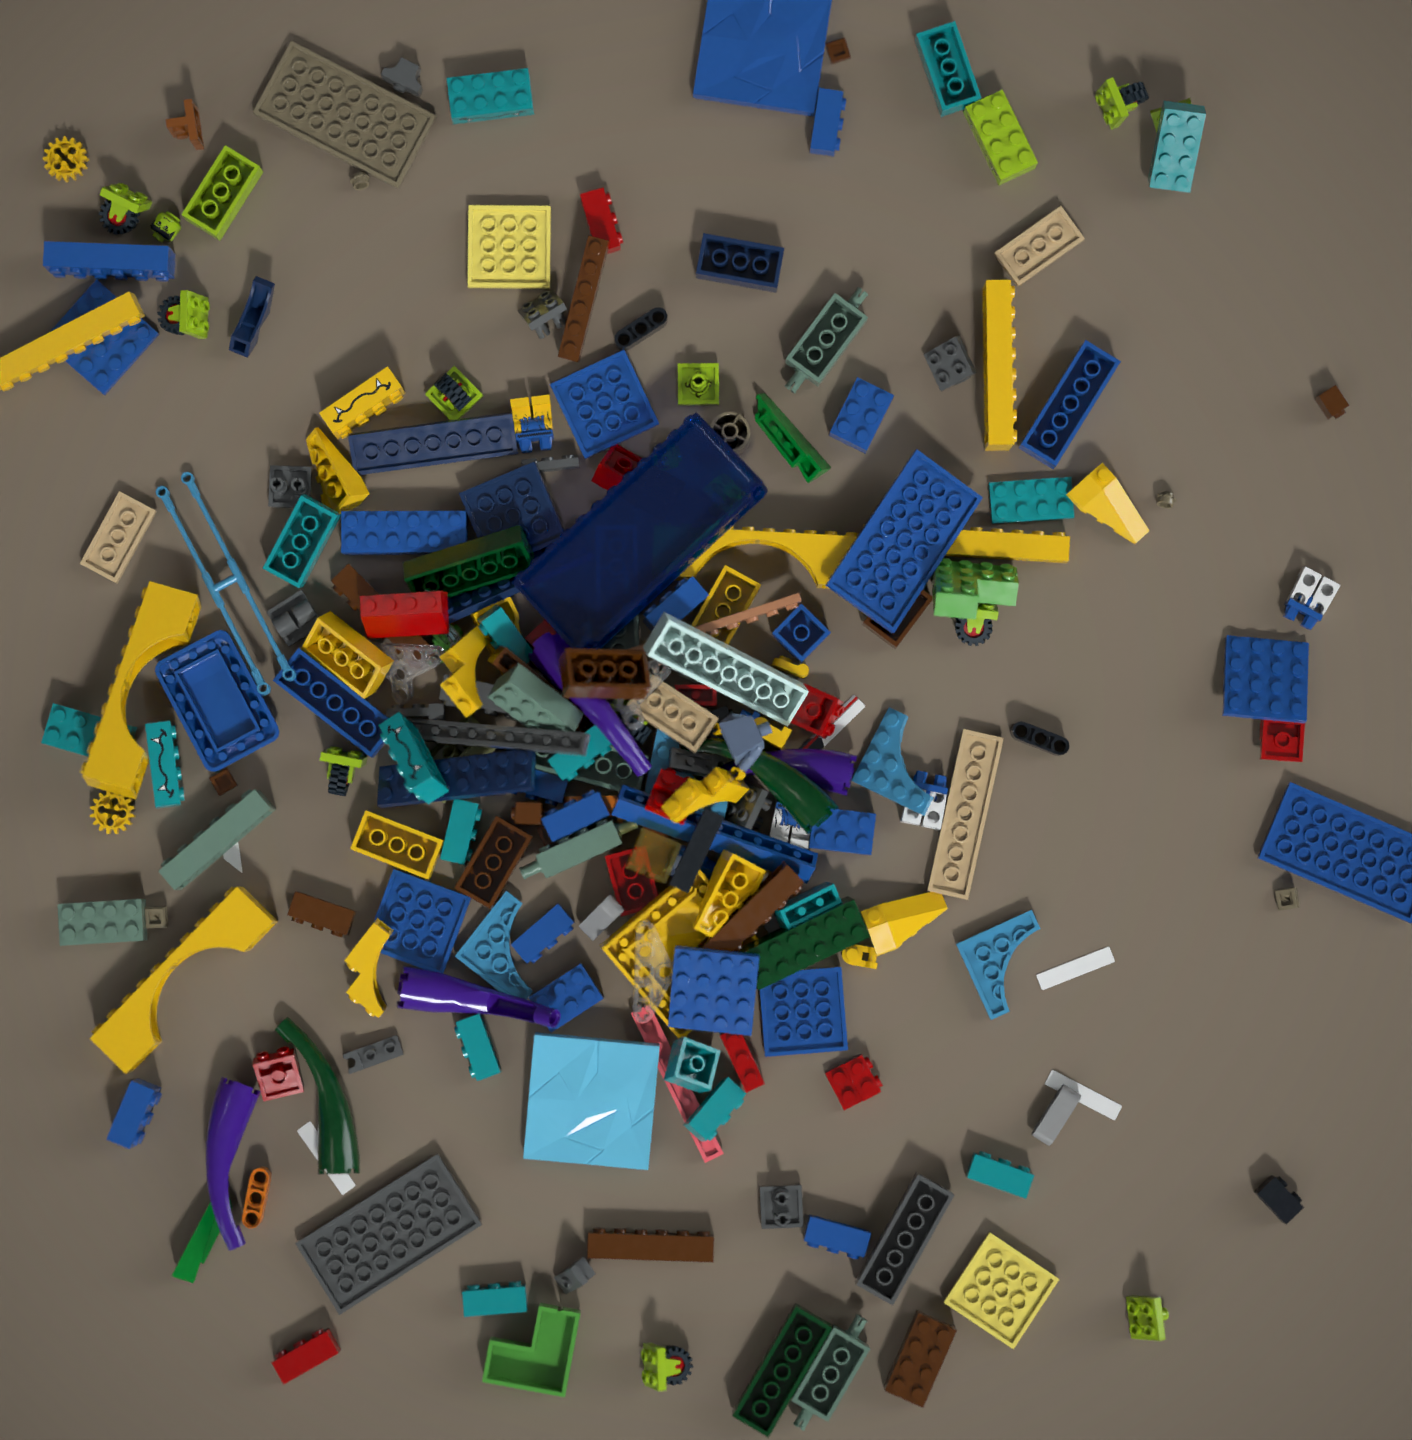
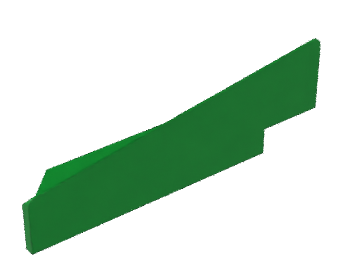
[755,393,831,483]
[172,1198,233,1283]

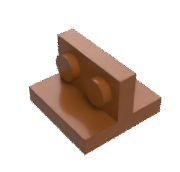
[165,99,204,150]

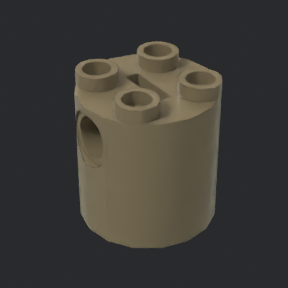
[709,412,751,459]

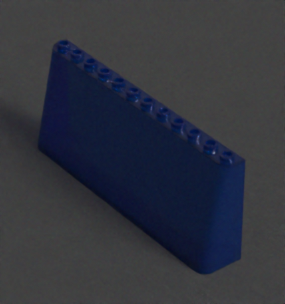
[512,412,768,649]

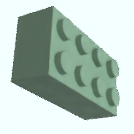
[488,663,584,732]
[58,899,148,946]

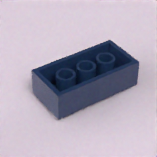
[696,233,784,293]

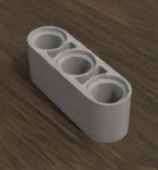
[579,895,625,941]
[1031,1084,1081,1146]

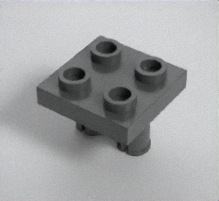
[517,289,567,339]
[268,465,312,508]
[724,782,772,830]
[760,1185,803,1229]

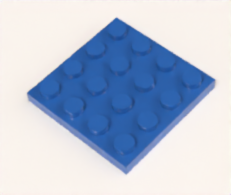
[50,279,159,395]
[550,350,659,459]
[1222,635,1309,723]
[373,869,472,974]
[668,946,759,1036]
[760,967,848,1057]

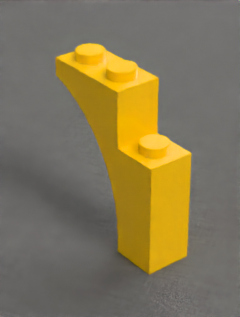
[440,626,490,717]
[661,767,750,823]
[344,918,394,1018]

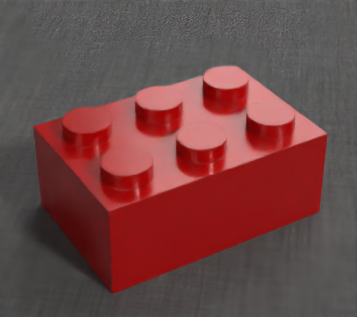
[605,846,658,917]

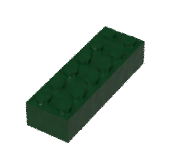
[403,525,536,598]
[738,896,870,991]
[732,1303,832,1438]

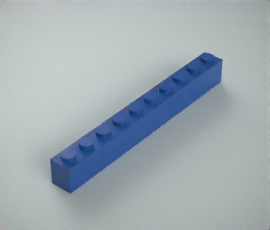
[611,784,818,884]

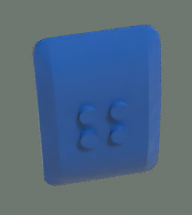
[155,630,280,772]

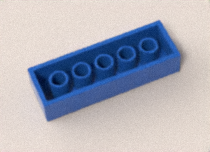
[43,241,176,282]
[1018,340,1121,469]
[341,511,468,555]
[273,648,389,758]

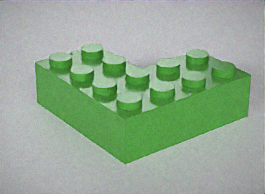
[932,558,1019,619]
[482,1303,581,1397]

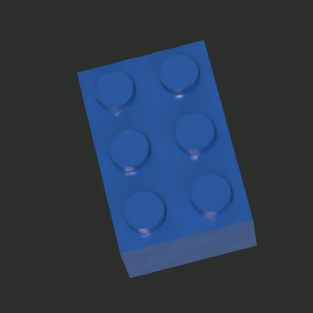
[829,377,894,454]
[642,576,709,632]
[542,790,611,842]
[808,809,876,855]
[528,963,604,1033]
[106,1078,162,1149]

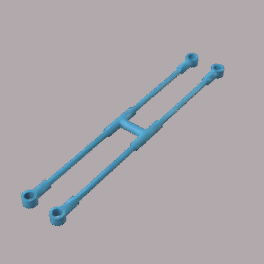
[156,472,296,695]

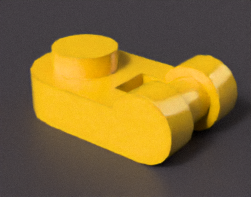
[772,655,809,679]
[842,944,878,969]

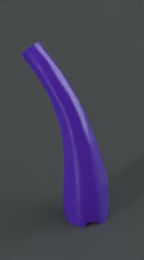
[528,631,652,776]
[696,748,857,796]
[397,966,560,1028]
[206,1077,261,1251]

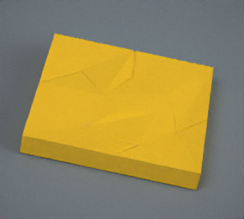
[600,870,758,1039]

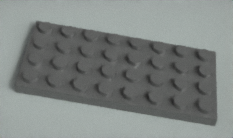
[295,1154,482,1315]

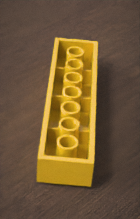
[982,280,1017,451]

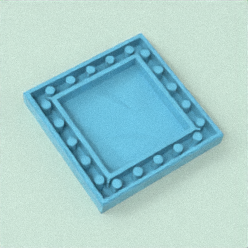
[523,1032,660,1170]

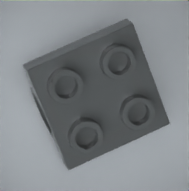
[923,336,977,391]
[267,590,319,647]

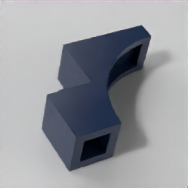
[229,276,275,358]

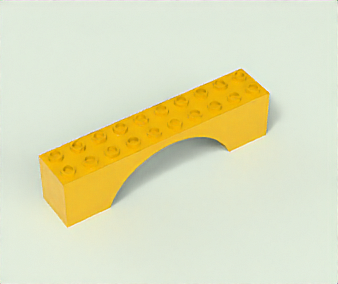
[652,522,858,589]
[81,581,202,799]
[90,887,278,1074]

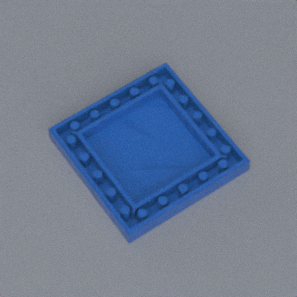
[693,0,832,117]

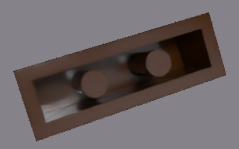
[511,802,544,825]
[287,891,357,937]

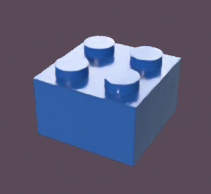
[772,603,831,663]

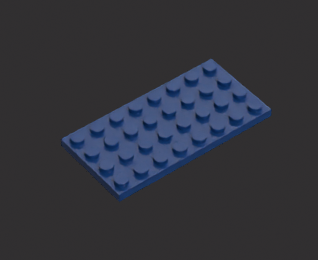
[825,449,983,633]
[1257,782,1412,924]

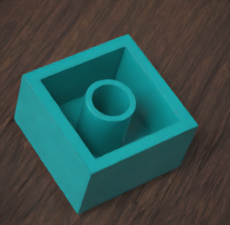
[664,1037,721,1093]

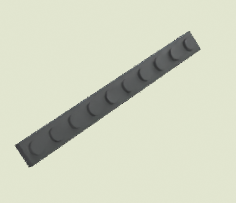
[407,718,590,756]

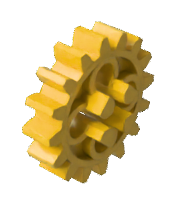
[43,136,89,182]
[90,791,136,834]

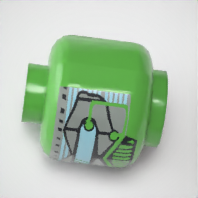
[432,624,463,653]

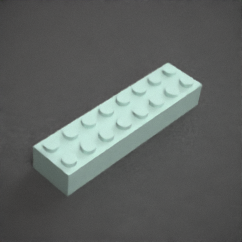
[643,612,809,726]

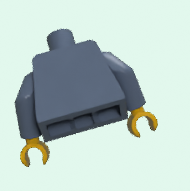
[713,713,772,780]

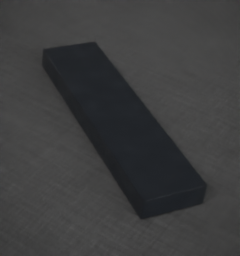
[669,808,724,893]

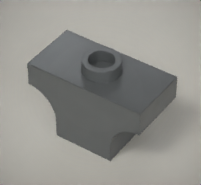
[381,57,423,98]
[554,1257,596,1294]

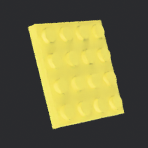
[468,205,551,289]
[943,1232,1059,1350]

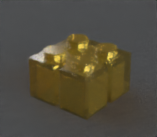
[624,828,682,884]

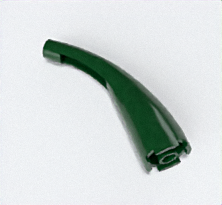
[681,737,838,834]
[275,1017,360,1174]

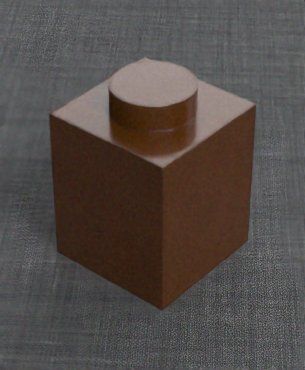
[1315,385,1349,419]

